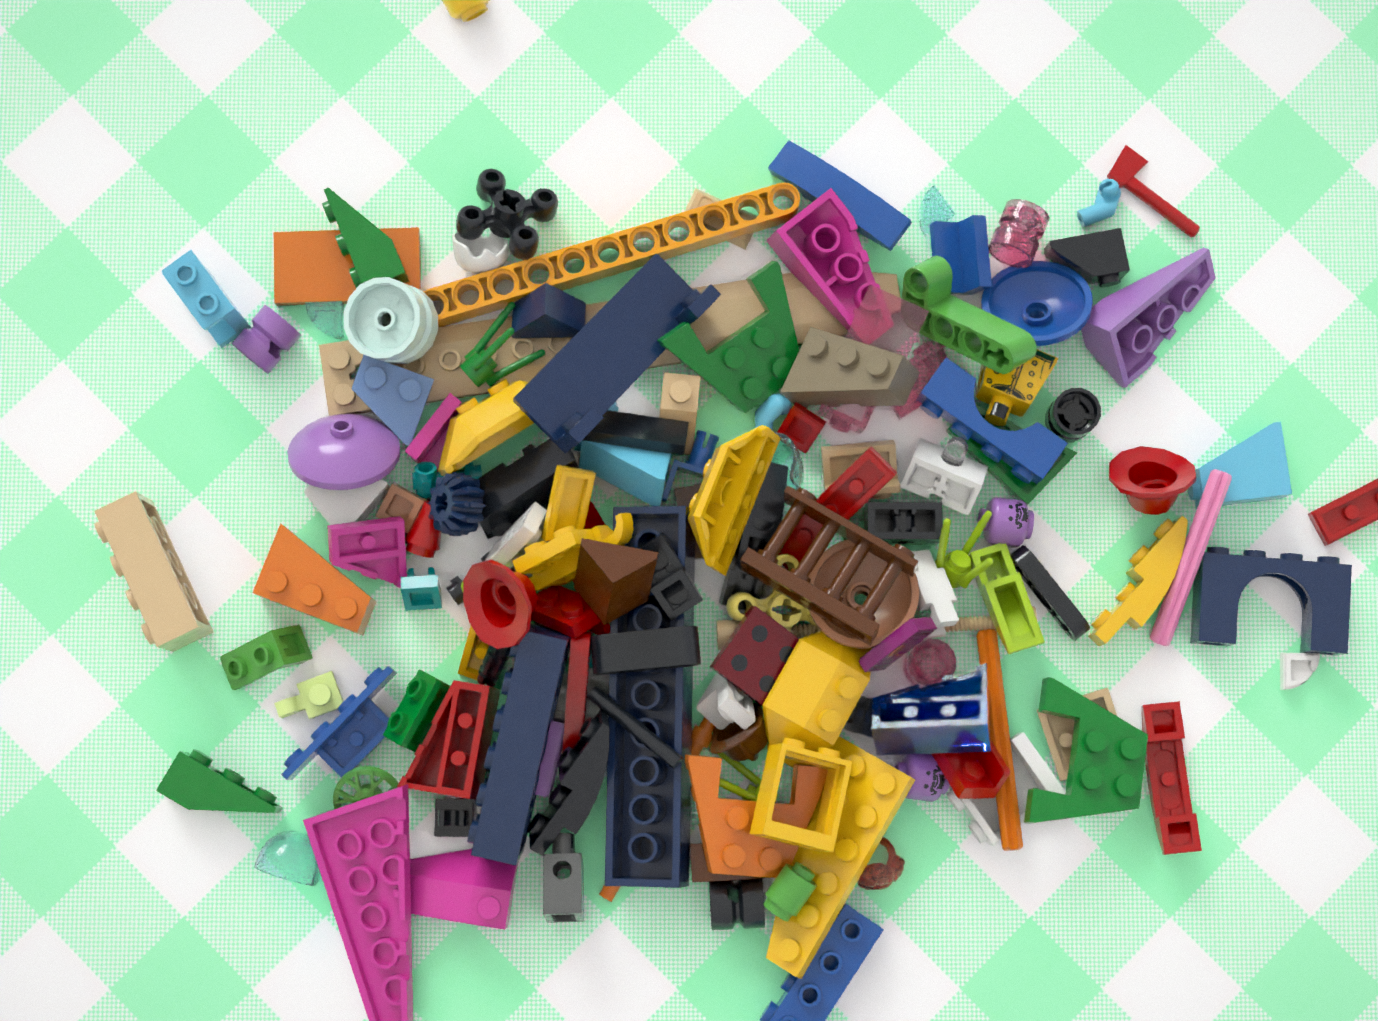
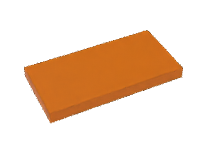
[273,227,421,306]

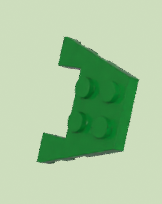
[657,261,799,413]
[1024,677,1148,824]

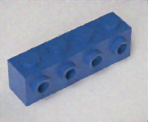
[759,903,884,1021]

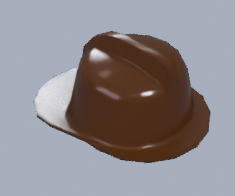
[710,703,768,762]

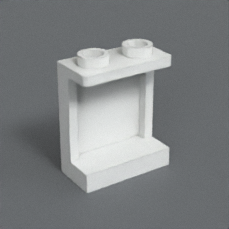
[946,732,1066,846]

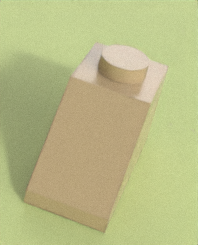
[659,372,701,455]

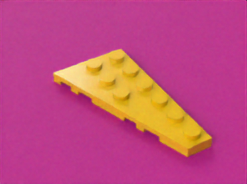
[766,736,915,979]

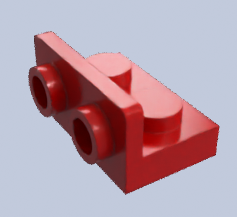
[925,719,1010,799]

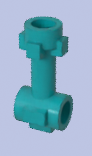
[412,462,482,498]

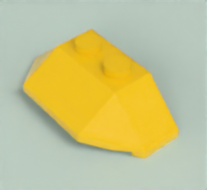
[438,378,534,476]
[687,425,780,576]
[762,631,872,768]

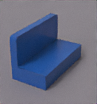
[930,215,992,295]

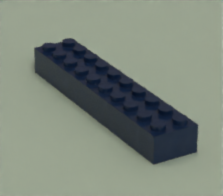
[605,506,695,888]

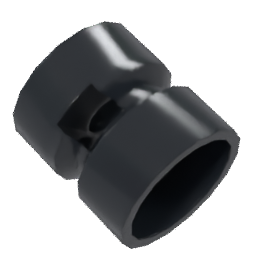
[1045,388,1101,443]
[709,878,765,930]

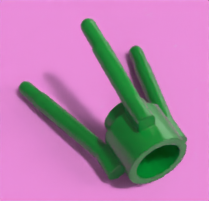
[459,302,546,388]

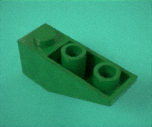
[322,187,409,288]
[156,749,283,813]

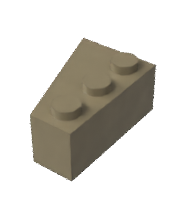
[780,327,920,408]

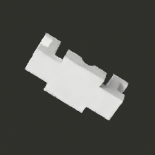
[912,549,959,639]

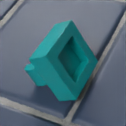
[401,567,442,611]

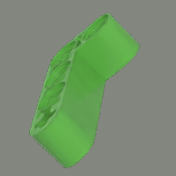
[901,255,1037,374]

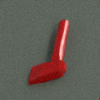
[1107,145,1200,238]

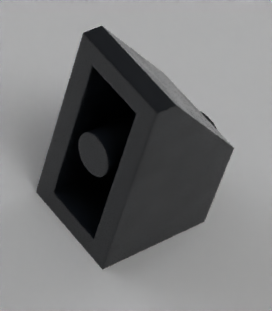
[1044,228,1130,288]

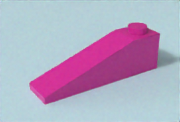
[766,188,894,345]
[410,848,519,930]

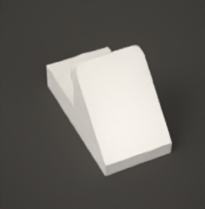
[696,673,756,730]

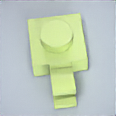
[274,671,344,720]

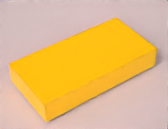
[541,465,596,541]

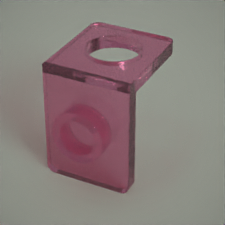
[816,404,875,434]

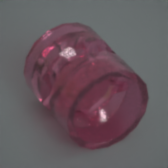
[988,199,1050,268]
[902,638,956,690]

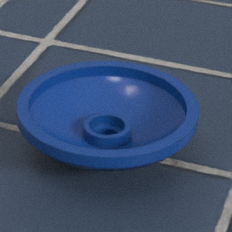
[981,261,1093,346]

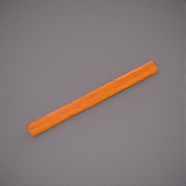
[976,629,1023,851]

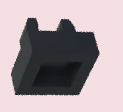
[434,799,474,837]

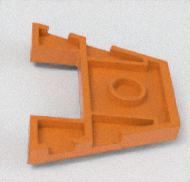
[684,754,828,878]

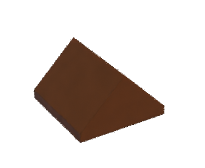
[574,538,658,625]

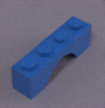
[916,358,1068,484]

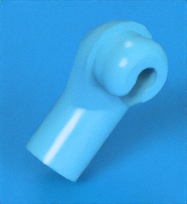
[1077,179,1121,228]
[755,393,792,431]

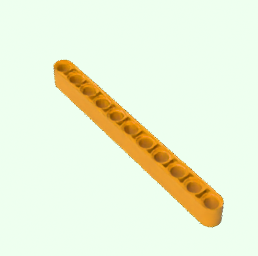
[423,182,800,327]

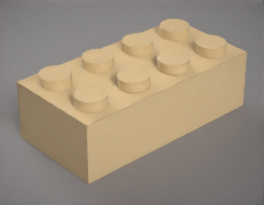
[94,491,214,652]

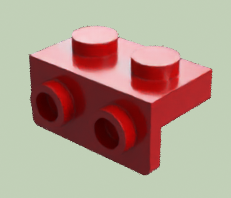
[531,586,611,639]

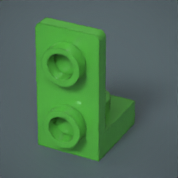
[220,624,313,690]

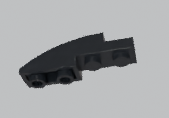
[719,462,788,610]
[527,709,609,856]

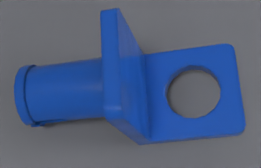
[661,430,719,505]

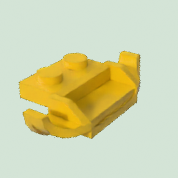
[512,513,633,591]

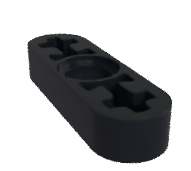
[1010,545,1090,641]

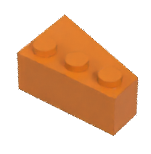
[252,523,377,636]

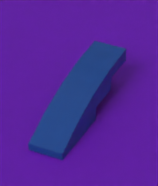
[768,140,912,251]

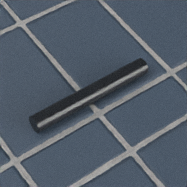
[587,686,683,769]

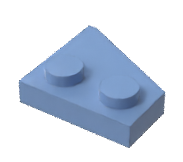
[351,355,434,446]

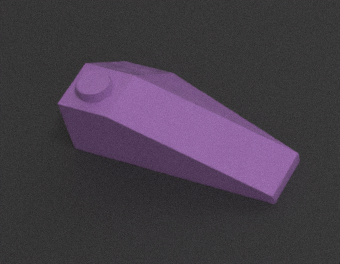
[1081,247,1216,388]

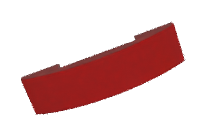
[1141,701,1202,855]

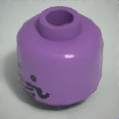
[977,497,1034,547]
[894,751,950,802]

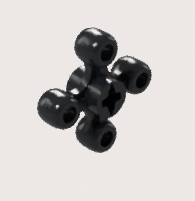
[455,168,559,260]

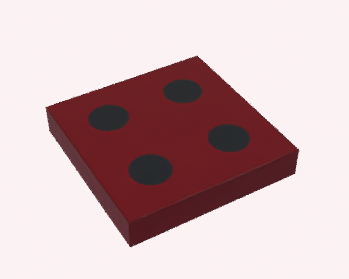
[709,606,799,706]

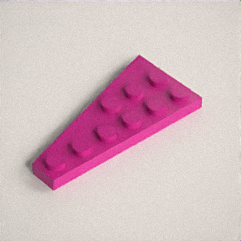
[303,784,413,1021]

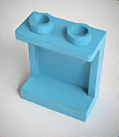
[162,250,251,348]

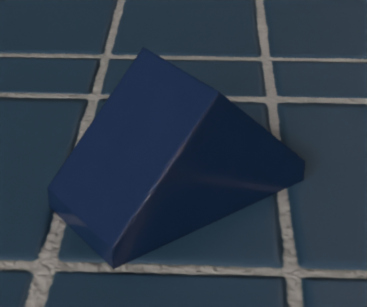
[512,283,586,338]

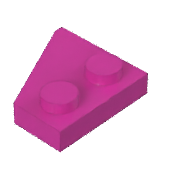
[327,516,407,588]

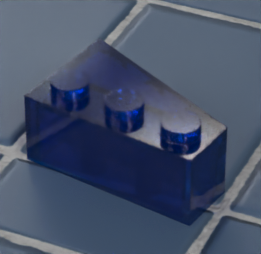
[872,663,991,755]

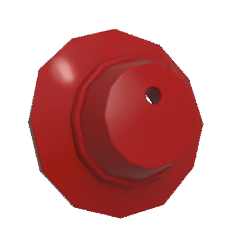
[1109,446,1197,515]
[463,559,537,649]

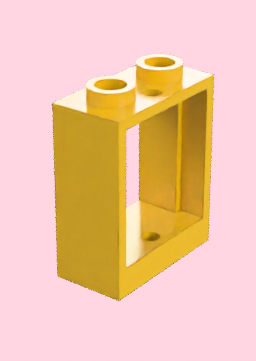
[750,738,852,852]

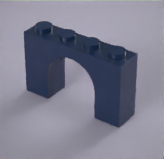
[1190,547,1352,656]

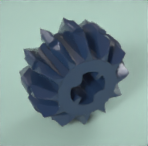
[428,472,486,537]

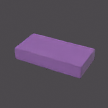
[535,721,564,797]

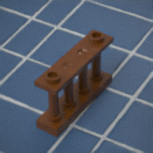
[740,486,919,646]

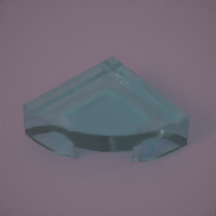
[918,185,955,237]
[305,301,344,340]

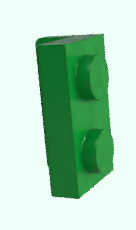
[383,669,450,752]

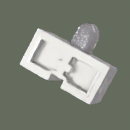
[900,437,988,516]

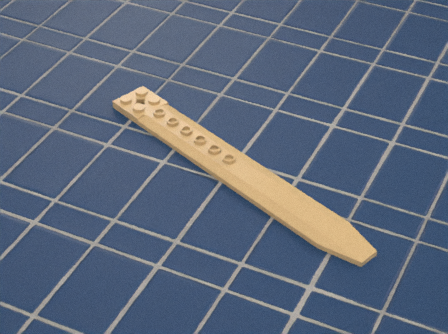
[319,272,901,416]

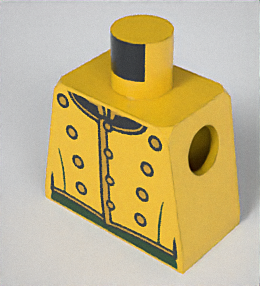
[975,349,1058,426]

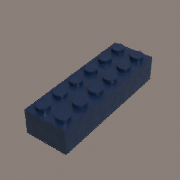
[467,624,571,865]

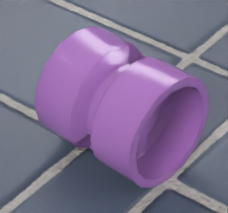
[231,305,302,374]

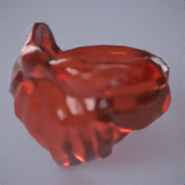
[857,837,905,890]

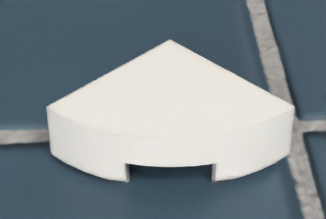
[1280,652,1320,690]

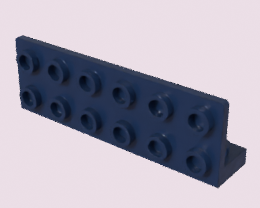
[513,254,721,454]

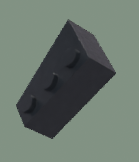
[478,439,579,540]

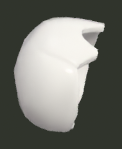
[452,232,510,274]

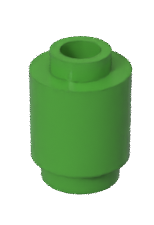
[763,862,817,922]

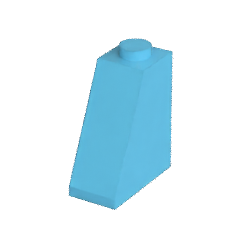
[1187,421,1292,509]
[574,441,672,506]

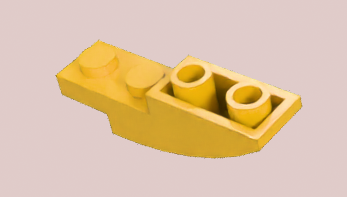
[1088,516,1188,646]

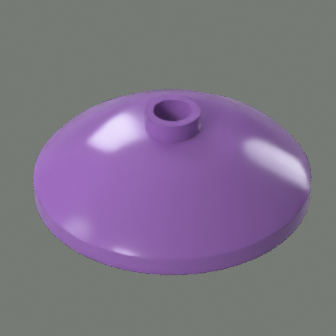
[287,414,400,490]

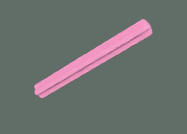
[1150,469,1232,646]

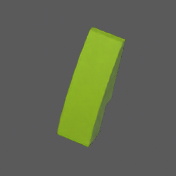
[969,543,1045,655]

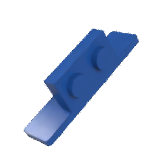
[281,666,397,780]

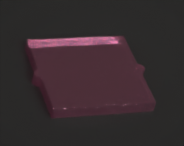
[845,284,929,359]

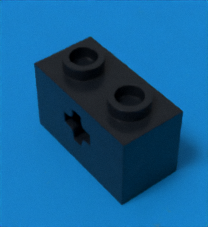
[864,502,943,545]

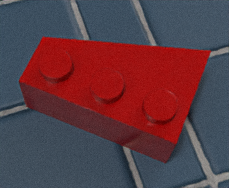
[397,680,501,800]

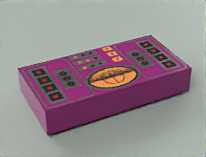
[858,617,937,672]

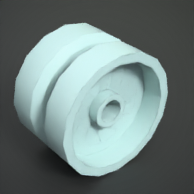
[344,277,438,364]

